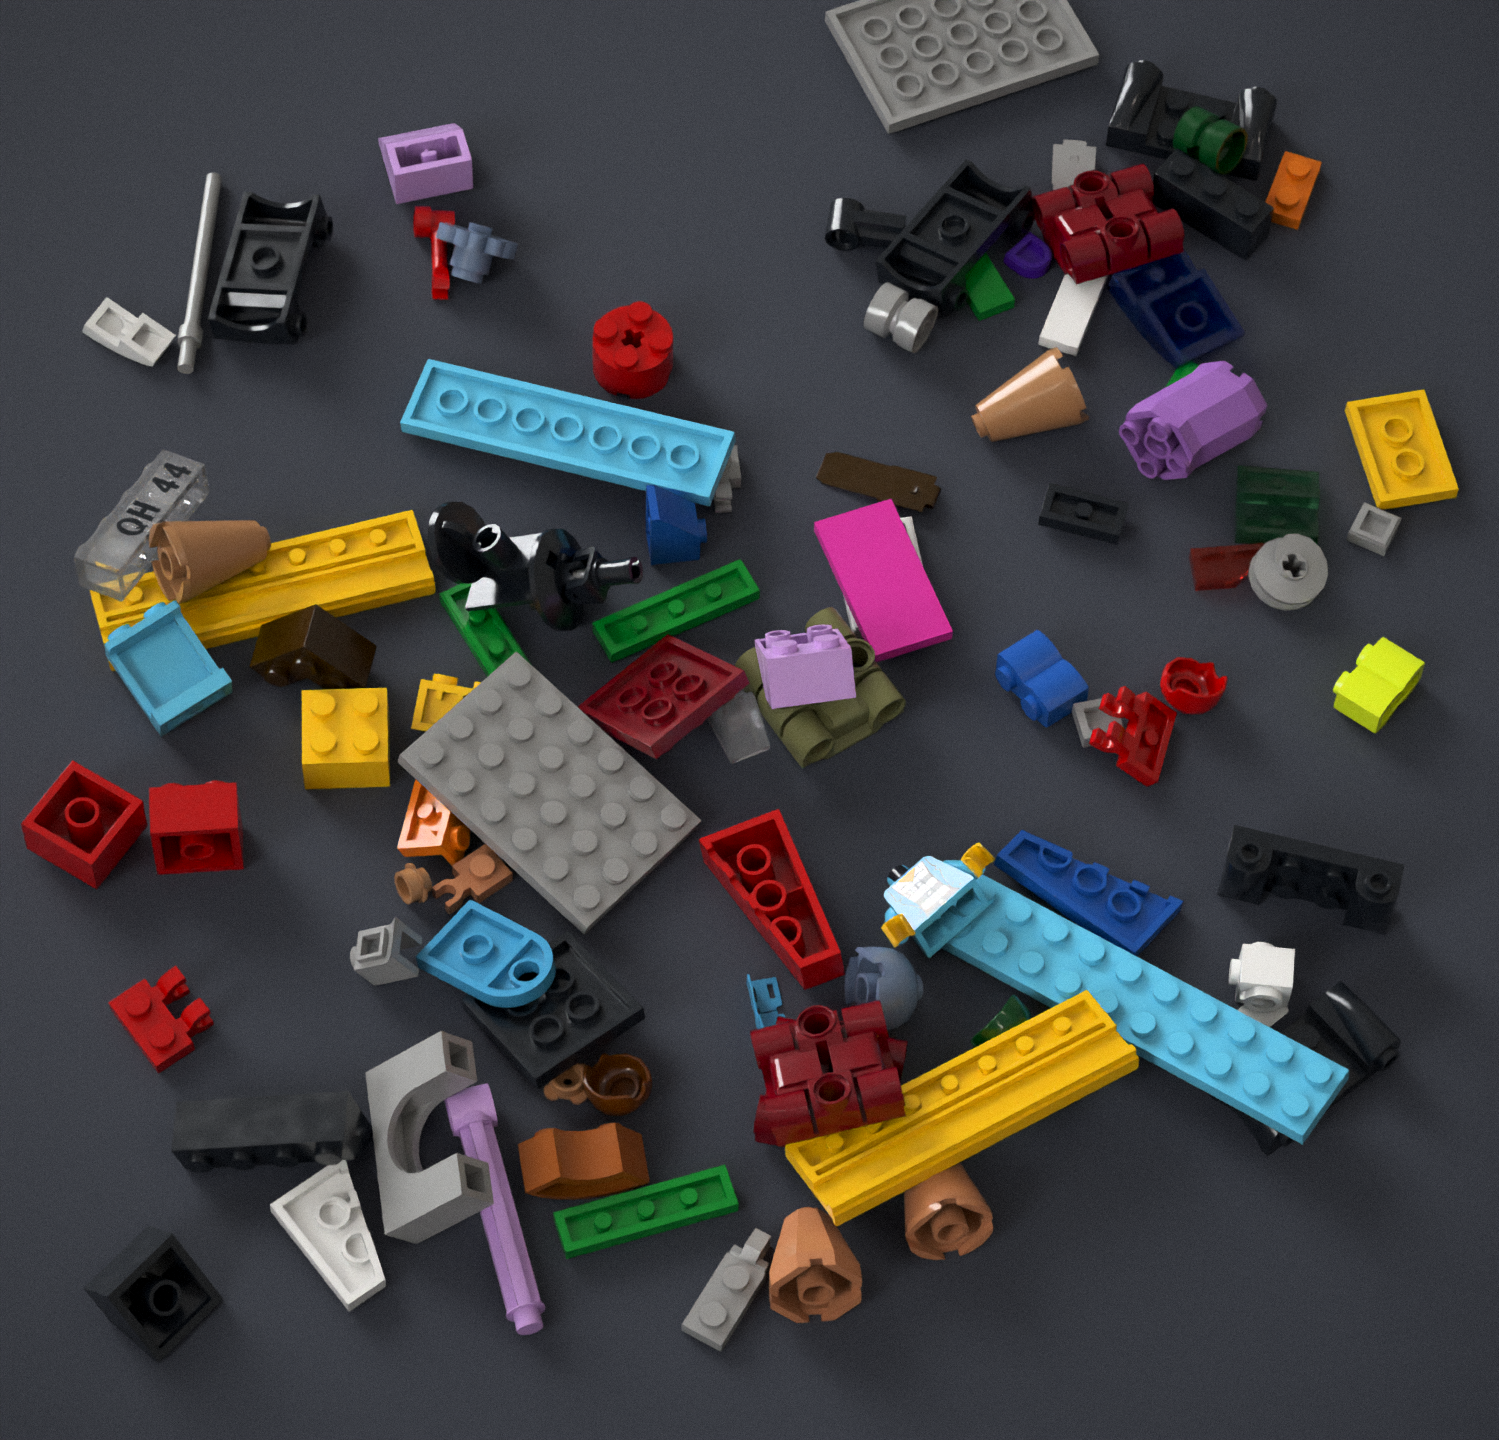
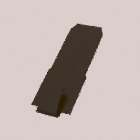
[816,452,941,512]

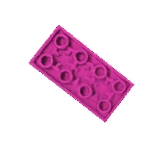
[814,499,953,662]

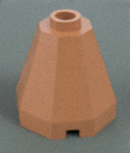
[769,1207,862,1323]

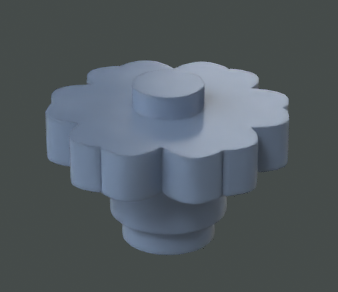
[436,222,518,284]

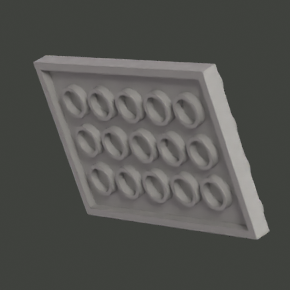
[825,0,1099,134]
[398,651,702,935]

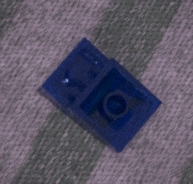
[1107,248,1245,369]

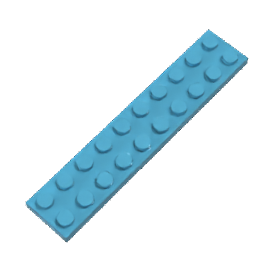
[941,874,1349,1145]

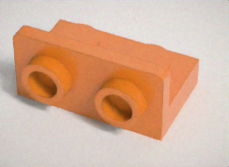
[397,779,471,866]

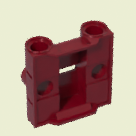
[1032,164,1184,285]
[750,1000,906,1147]

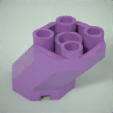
[1119,361,1268,480]

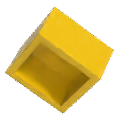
[302,688,390,789]

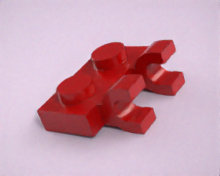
[1089,686,1177,787]
[108,966,214,1074]

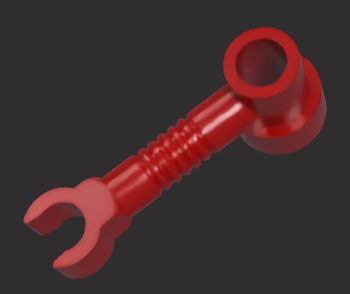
[413,206,455,300]

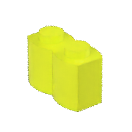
[1333,637,1425,734]

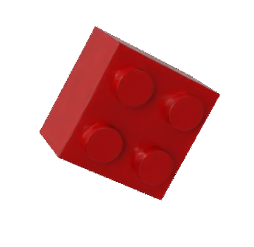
[21,760,147,889]
[149,780,244,875]

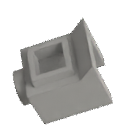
[350,917,422,986]

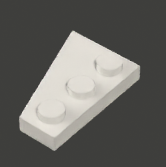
[270,1160,386,1312]

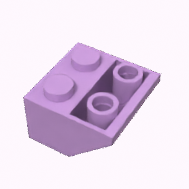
[378,123,473,204]
[755,625,856,709]

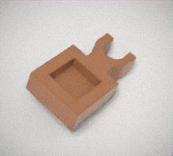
[432,844,513,915]

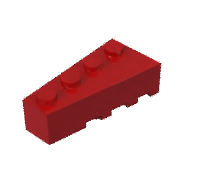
[698,809,845,990]

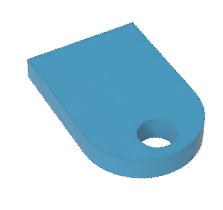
[416,899,556,1008]

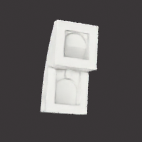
[82,297,176,367]

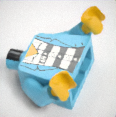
[881,843,995,958]

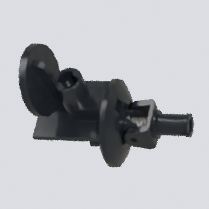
[427,502,643,631]

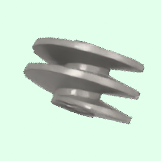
[1248,534,1328,611]

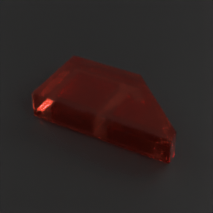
[1189,543,1265,591]

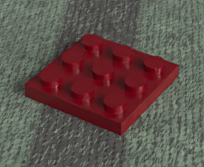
[577,634,749,759]

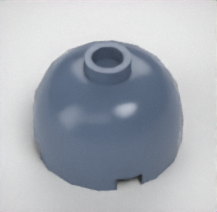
[845,946,923,1032]

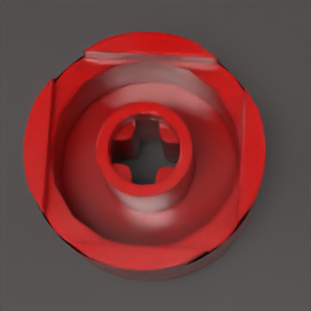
[592,301,674,399]

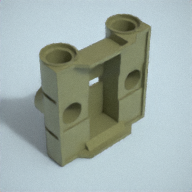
[735,607,906,768]

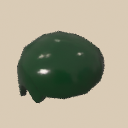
[970,995,1032,1048]

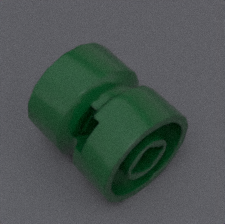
[1173,106,1248,175]

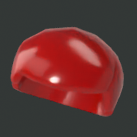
[1160,657,1228,715]

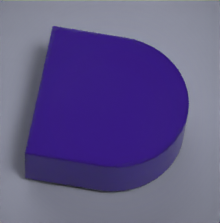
[1003,232,1052,279]

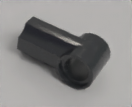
[824,198,906,251]

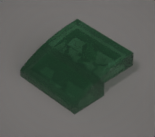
[1235,465,1320,545]

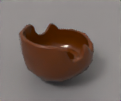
[583,1053,653,1116]

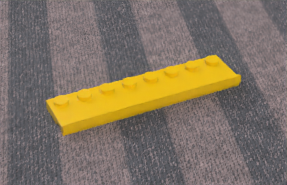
[89,510,436,671]
[785,990,1139,1226]

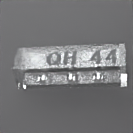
[74,449,210,601]

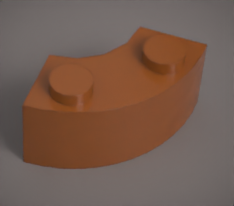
[518,1123,650,1200]

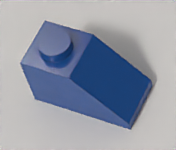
[645,485,707,565]

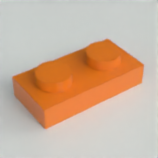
[1265,151,1322,230]

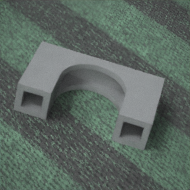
[365,1031,494,1244]

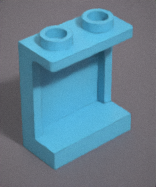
[104,600,232,737]

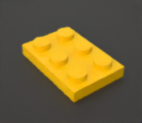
[1345,389,1459,510]

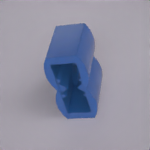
[995,630,1089,728]

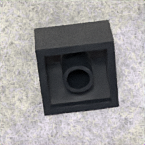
[84,1225,223,1362]

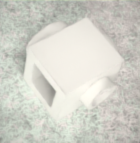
[1228,942,1295,1012]

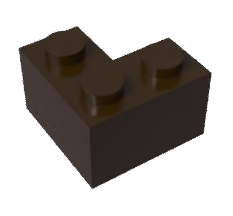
[249,604,377,689]

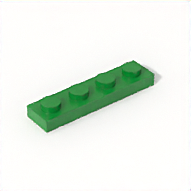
[592,559,760,663]
[553,1165,739,1259]

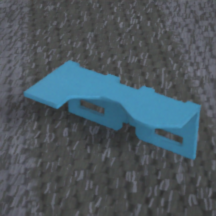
[746,974,785,1029]

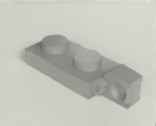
[682,1228,771,1352]

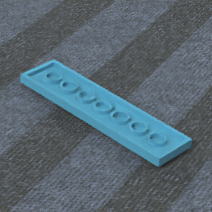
[400,359,736,507]

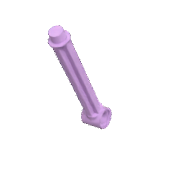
[444,1083,546,1335]

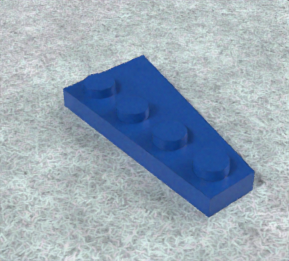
[994,830,1184,957]

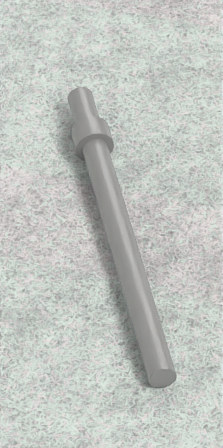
[177,173,222,374]

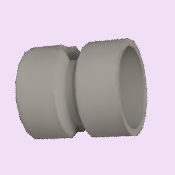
[863,282,938,353]

